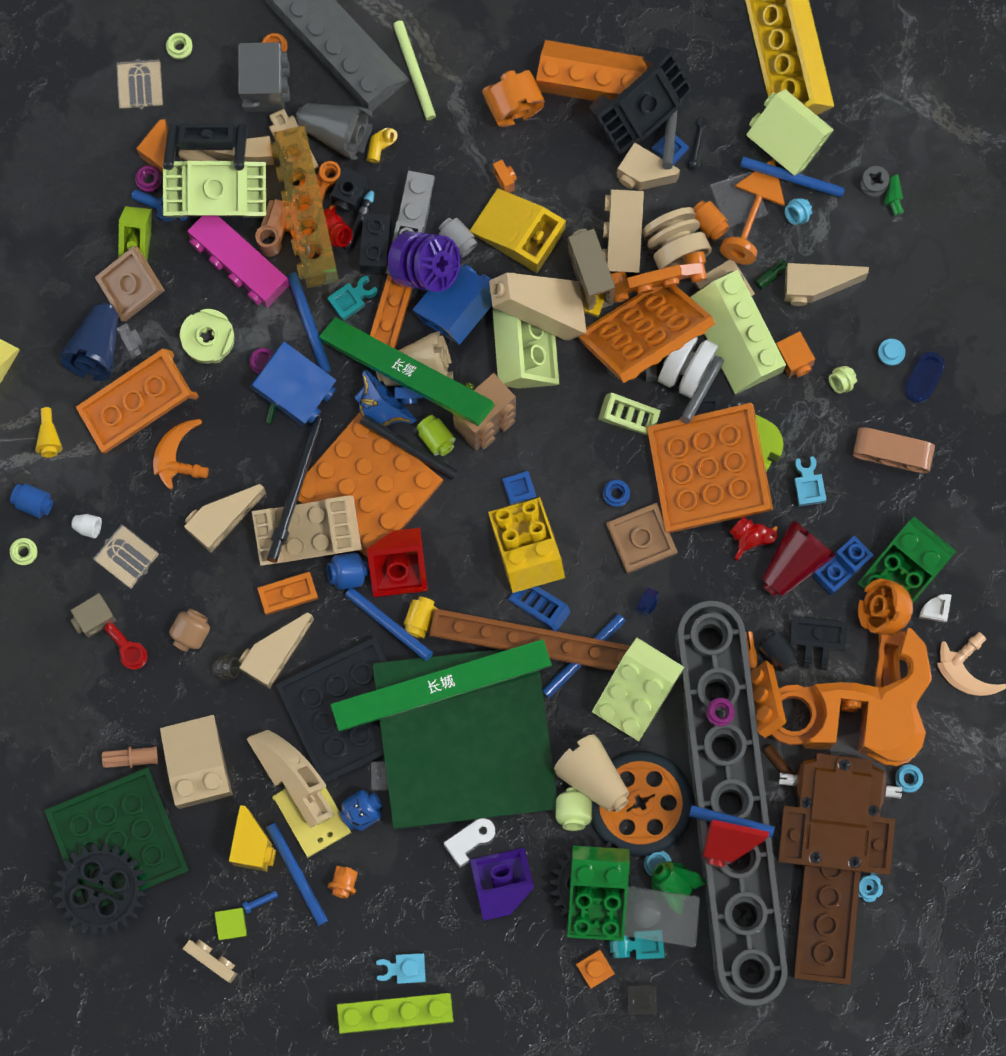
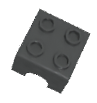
[238,42,290,112]

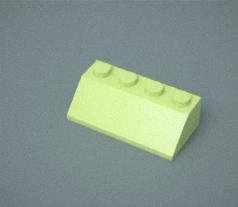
[690,270,786,395]
[492,273,559,388]

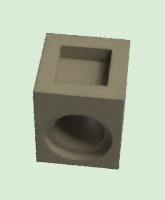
[71,593,117,638]

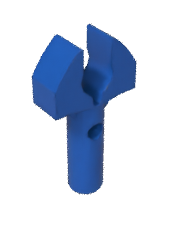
[131,189,177,222]

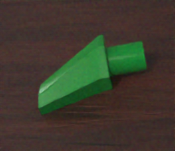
[884,174,904,216]

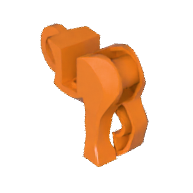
[770,628,932,766]

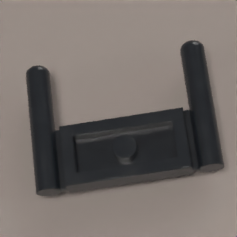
[163,123,248,171]

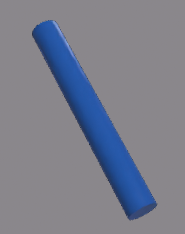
[689,806,775,837]

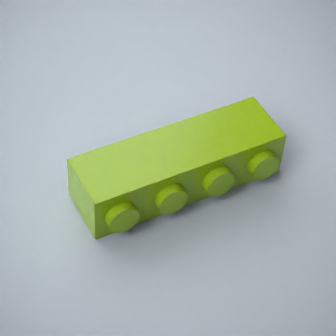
[337,993,454,1034]

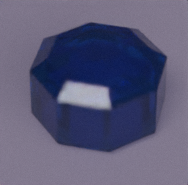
[637,587,659,616]

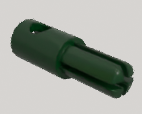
[755,259,788,290]

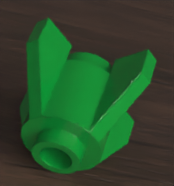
[651,861,706,914]

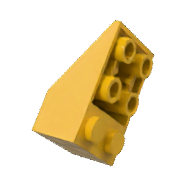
[470,188,566,273]
[488,497,565,593]

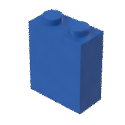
[413,264,492,345]
[249,342,336,426]

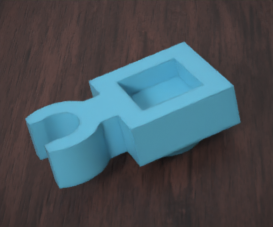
[794,456,826,507]
[376,953,426,984]

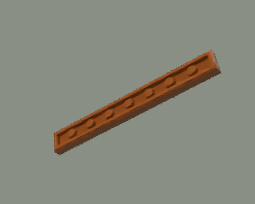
[429,609,630,672]

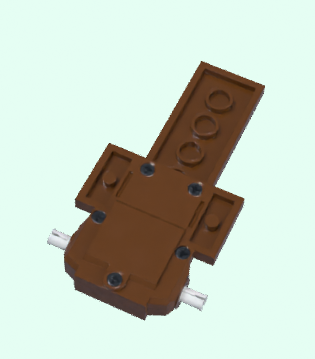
[777,753,902,985]

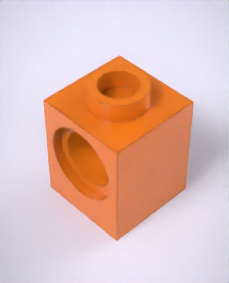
[776,332,815,378]

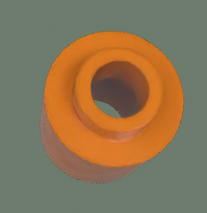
[693,201,730,241]

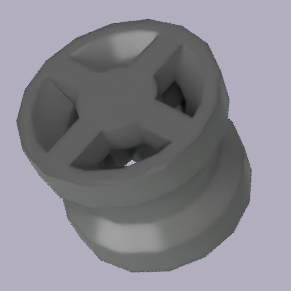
[861,166,889,198]

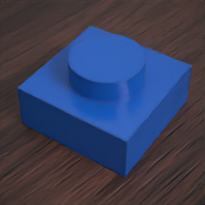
[395,386,422,403]

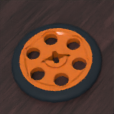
[591,751,694,856]

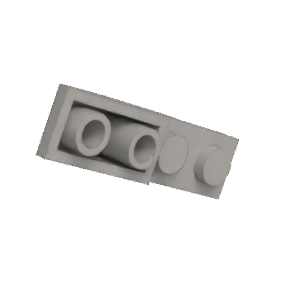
[386,171,435,274]

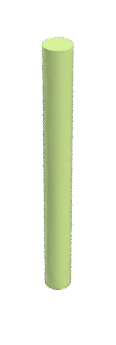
[393,21,436,120]

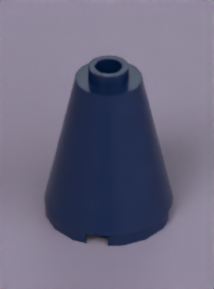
[59,303,119,381]

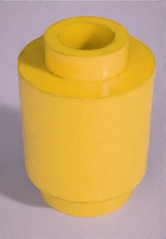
[403,596,438,639]

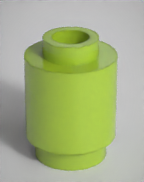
[416,415,455,456]

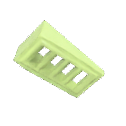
[598,392,661,436]

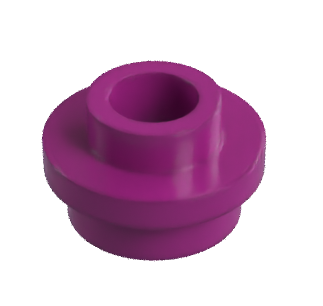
[135,166,162,192]
[706,698,735,727]

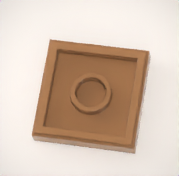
[95,246,165,321]
[606,503,678,574]

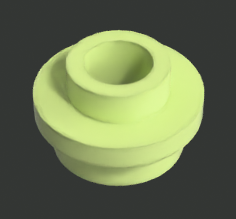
[166,33,193,59]
[10,538,38,566]

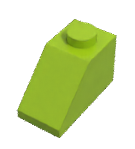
[119,206,152,261]

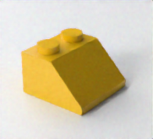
[229,806,276,872]

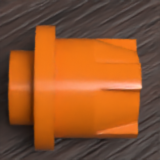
[328,866,358,899]

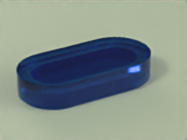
[905,352,945,403]

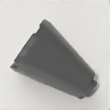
[296,103,373,160]

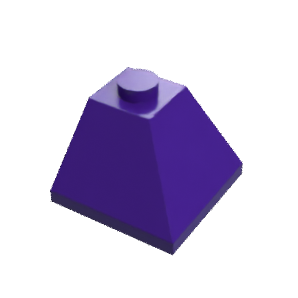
[470,848,534,921]

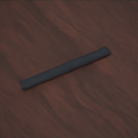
[359,414,457,480]

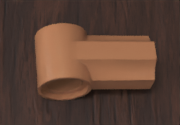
[255,199,292,257]

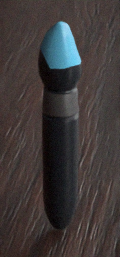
[344,191,374,250]

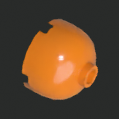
[858,578,913,635]

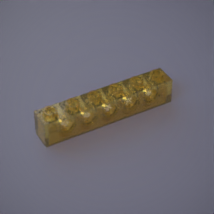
[270,126,339,288]

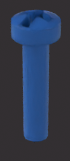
[242,891,278,914]

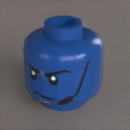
[340,789,383,831]

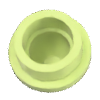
[829,366,857,393]

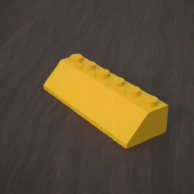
[745,0,834,115]

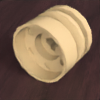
[642,207,712,269]

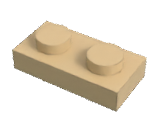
[183,939,237,983]

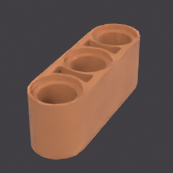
[852,427,935,473]

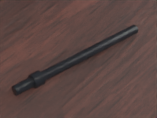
[267,417,324,563]

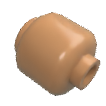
[169,609,210,652]

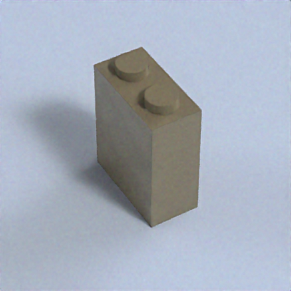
[568,229,615,311]

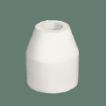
[72,514,102,538]

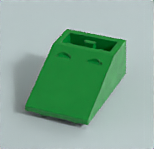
[857,517,956,603]
[567,846,630,941]

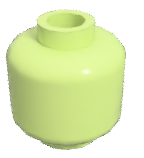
[556,787,592,831]

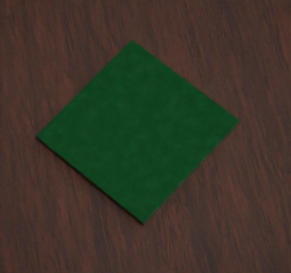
[372,650,557,830]

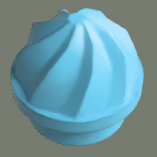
[785,198,812,225]

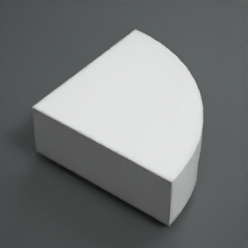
[919,594,951,623]

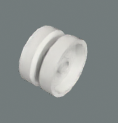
[658,337,719,398]

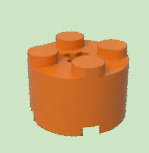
[482,70,545,127]

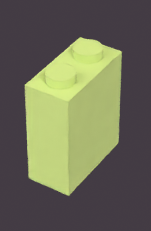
[747,89,834,176]

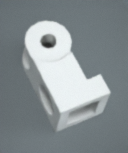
[444,819,495,868]

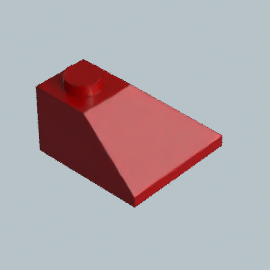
[367,528,428,597]
[702,820,769,868]

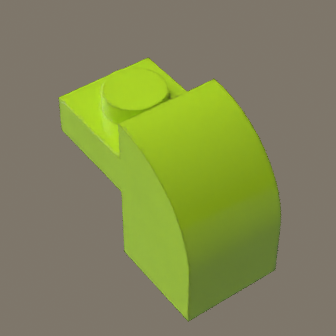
[756,415,783,473]

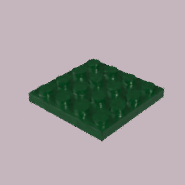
[44,768,190,908]

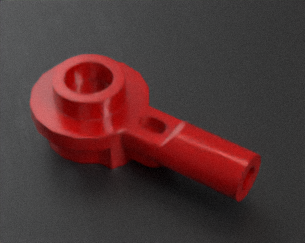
[104,622,148,670]

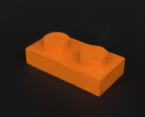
[257,572,318,615]

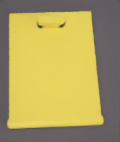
[272,787,351,858]

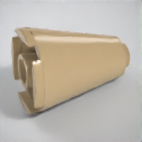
[376,331,453,386]
[554,734,629,812]

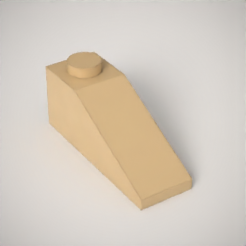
[784,263,869,306]
[184,484,266,553]
[239,612,314,689]

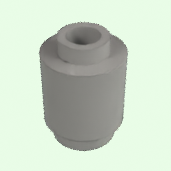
[439,218,478,258]

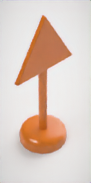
[720,159,785,265]

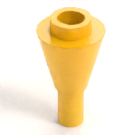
[35,407,63,458]

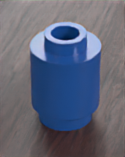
[10,484,53,518]

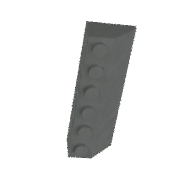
[266,0,409,112]

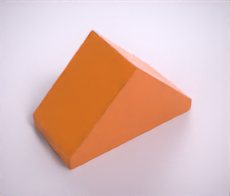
[136,119,168,174]

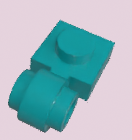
[609,929,665,960]

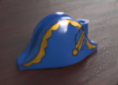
[354,370,417,427]

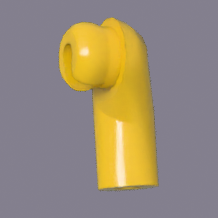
[366,128,398,163]

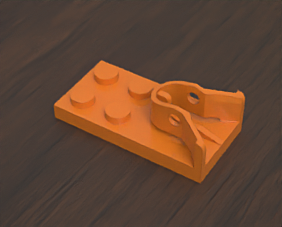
[76,349,199,453]

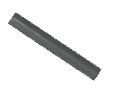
[662,110,678,170]
[680,356,724,424]

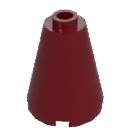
[762,520,836,597]

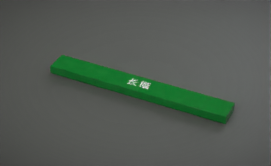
[319,317,495,426]
[331,639,552,732]

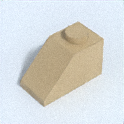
[617,143,680,191]

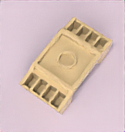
[252,495,362,566]

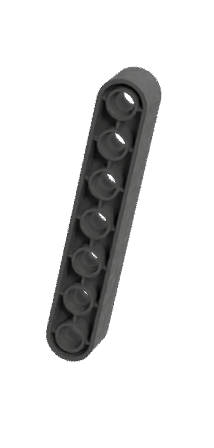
[675,601,787,1007]

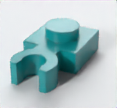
[327,276,378,321]

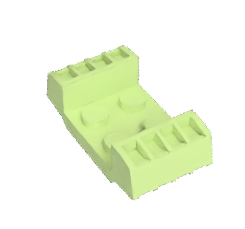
[163,161,266,218]

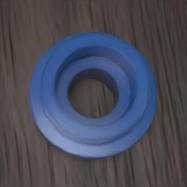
[603,480,630,507]

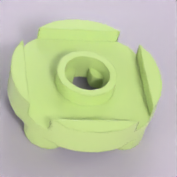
[180,309,235,364]

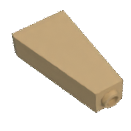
[489,273,587,340]

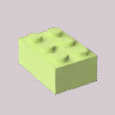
[592,638,684,741]

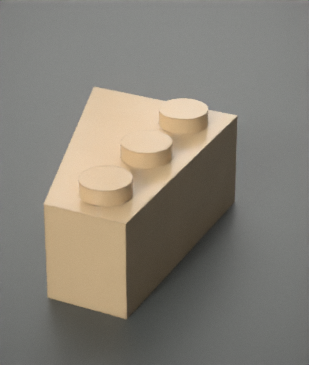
[602,189,644,273]

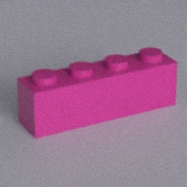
[188,216,290,308]

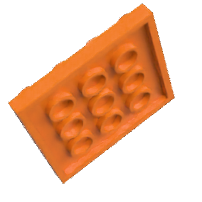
[578,284,715,383]
[647,403,773,533]
[298,413,443,559]

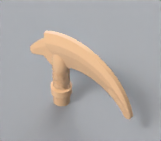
[937,632,1006,696]

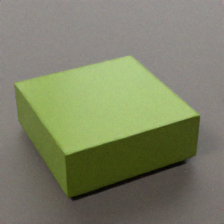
[215,908,247,941]

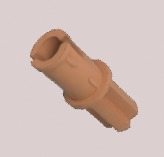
[102,746,158,769]

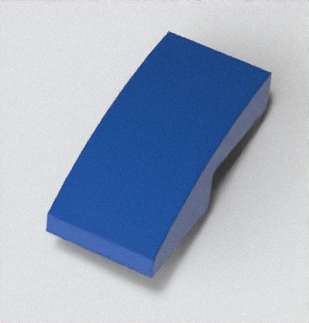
[813,536,873,595]

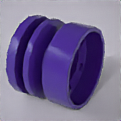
[388,231,461,292]

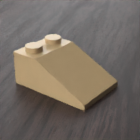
[160,715,233,809]

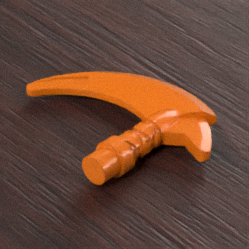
[153,419,209,489]

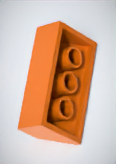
[536,40,647,101]

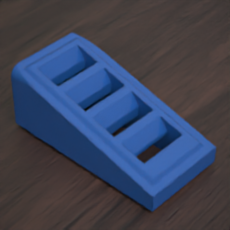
[508,586,571,632]

